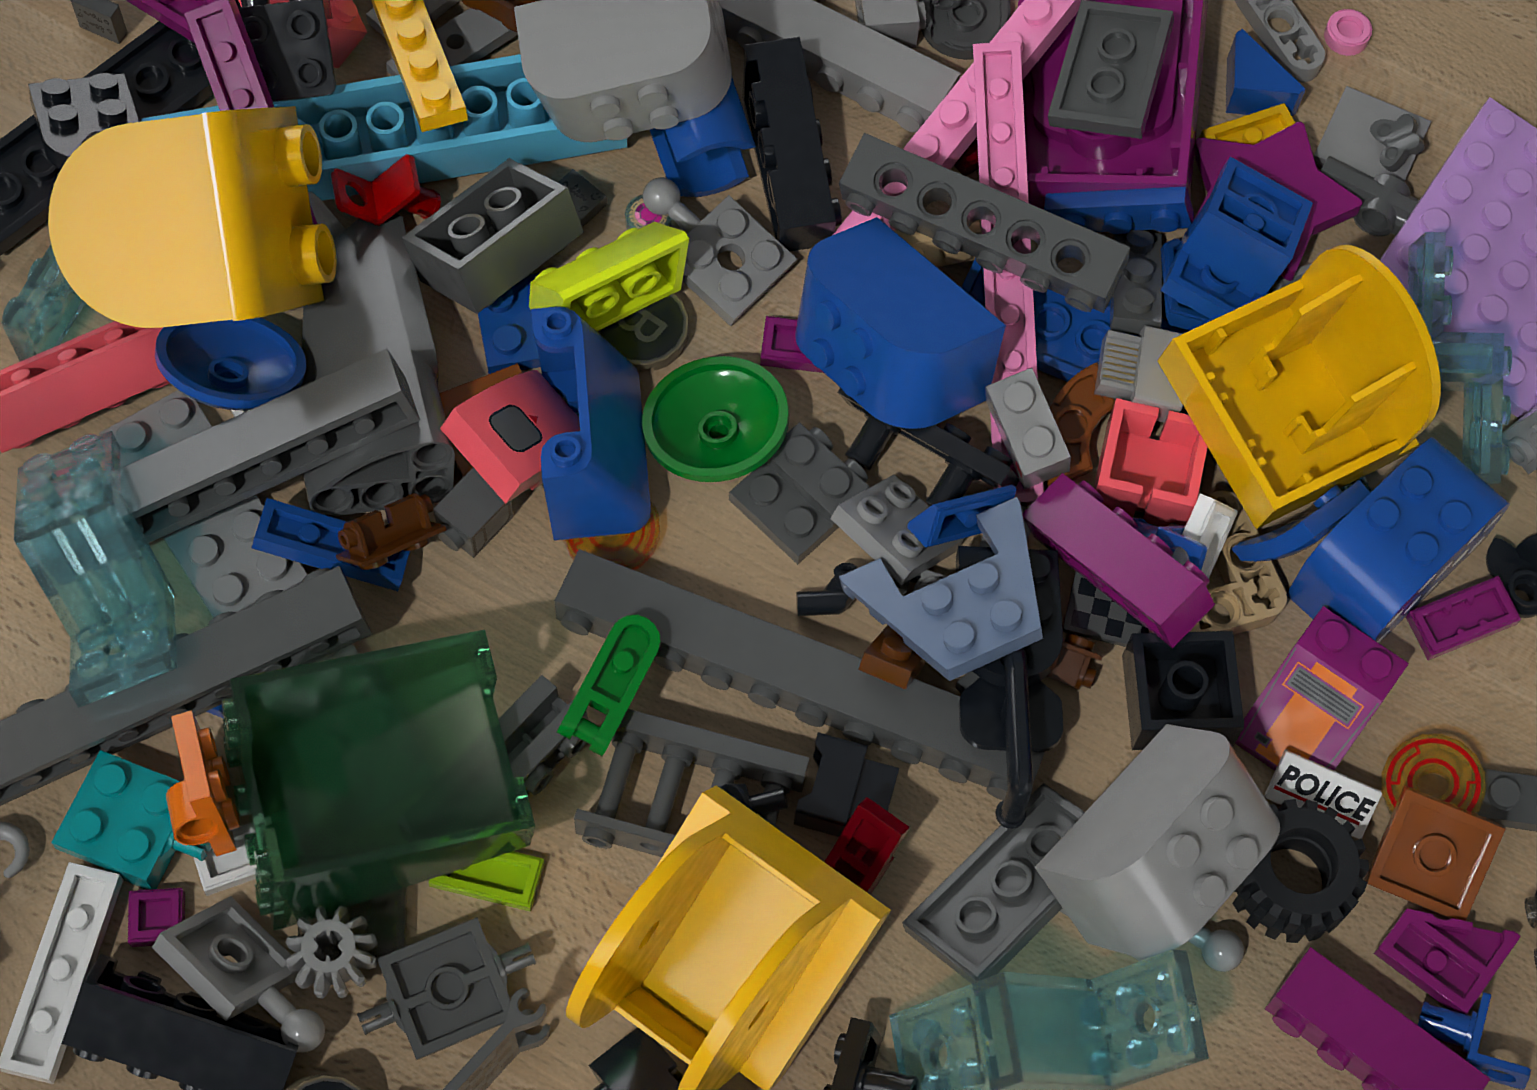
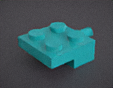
[51,750,211,890]

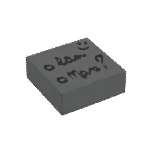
[70,0,128,44]
[558,169,607,227]

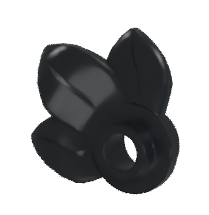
[1486,534,1537,618]

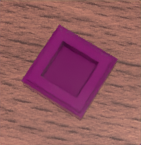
[128,888,185,947]

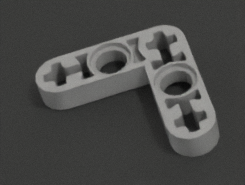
[1235,0,1325,82]

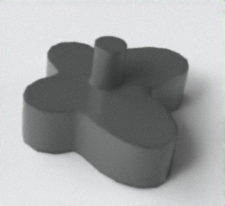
[1370,114,1425,172]

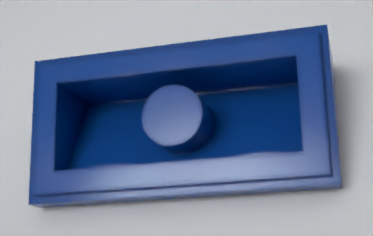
[907,485,1017,548]

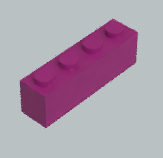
[1022,473,1215,648]
[1264,947,1490,1090]

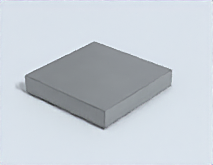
[1314,86,1431,181]

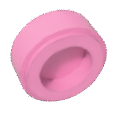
[1324,9,1372,56]

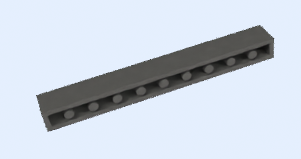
[554,549,1045,800]

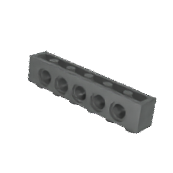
[839,133,1130,313]

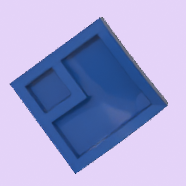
[1232,480,1370,562]

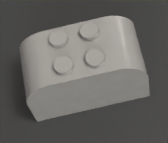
[514,0,732,142]
[1035,724,1280,958]

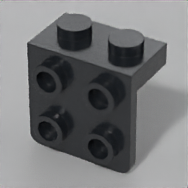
[238,0,336,102]

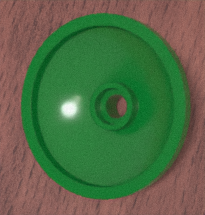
[642,356,789,482]

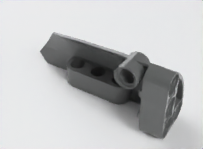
[300,213,455,516]

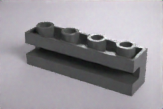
[398,675,588,877]

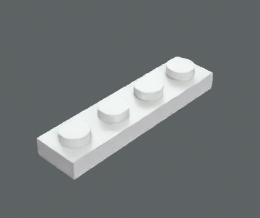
[0,862,123,1084]

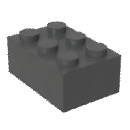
[402,158,584,314]

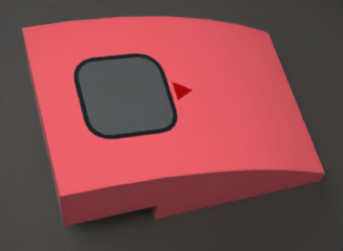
[440,370,580,504]

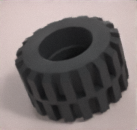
[1232,799,1369,943]

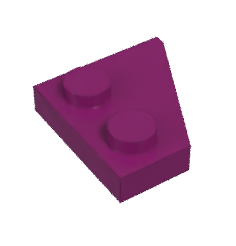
[1373,908,1521,1014]

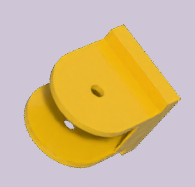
[566,785,891,1090]

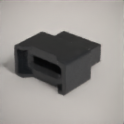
[794,732,899,837]

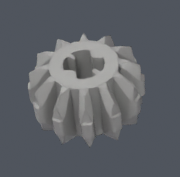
[285,906,378,999]

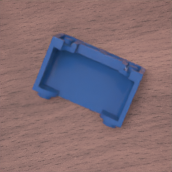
[531,307,651,540]

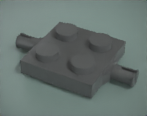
[357,917,536,1060]

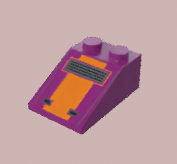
[1235,606,1409,771]

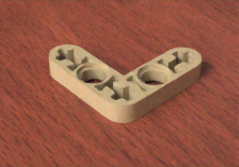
[1149,490,1287,635]

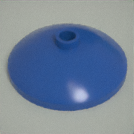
[155,317,306,410]

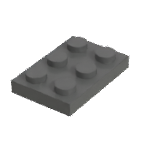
[1048,0,1174,139]

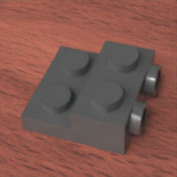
[729,422,869,565]

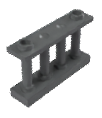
[574,709,809,857]

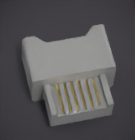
[1094,325,1183,423]

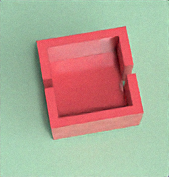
[1094,398,1207,526]

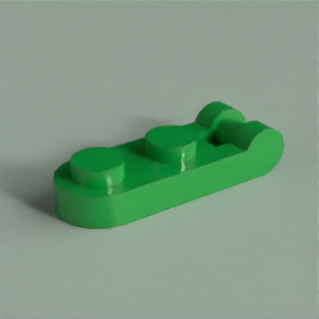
[556,615,661,757]

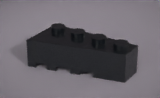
[742,37,842,252]
[61,954,298,1090]

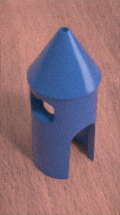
[649,78,756,197]

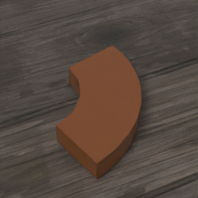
[1044,362,1115,488]

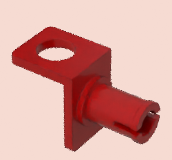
[331,154,441,226]

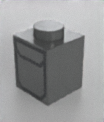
[433,467,513,558]

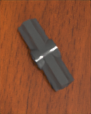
[1321,156,1419,237]

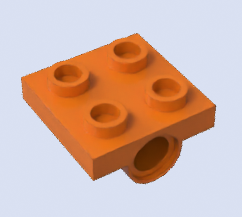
[166,710,241,857]

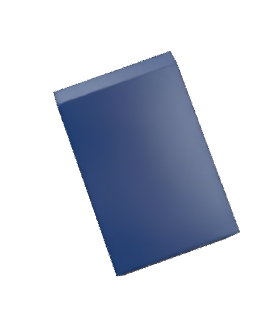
[1226,29,1306,117]

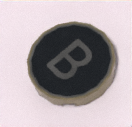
[597,294,688,372]

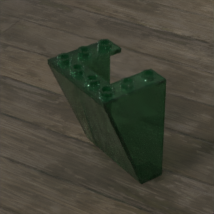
[222,630,536,931]

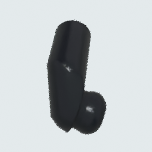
[796,563,858,616]

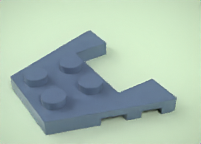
[839,497,1043,681]

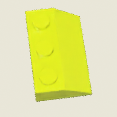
[529,222,690,331]

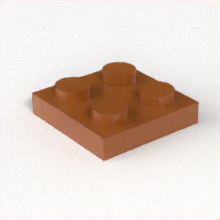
[1364,785,1506,921]

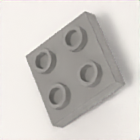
[830,474,964,585]

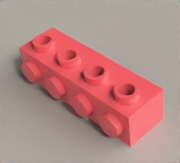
[0,321,170,453]

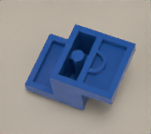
[1160,157,1313,320]

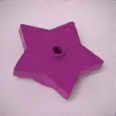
[1193,122,1362,281]

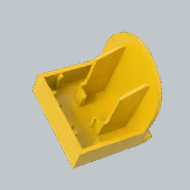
[48,106,337,328]
[1157,245,1441,529]

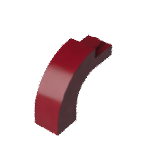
[824,797,910,895]

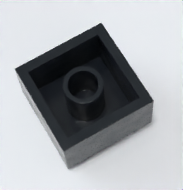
[1122,631,1245,750]

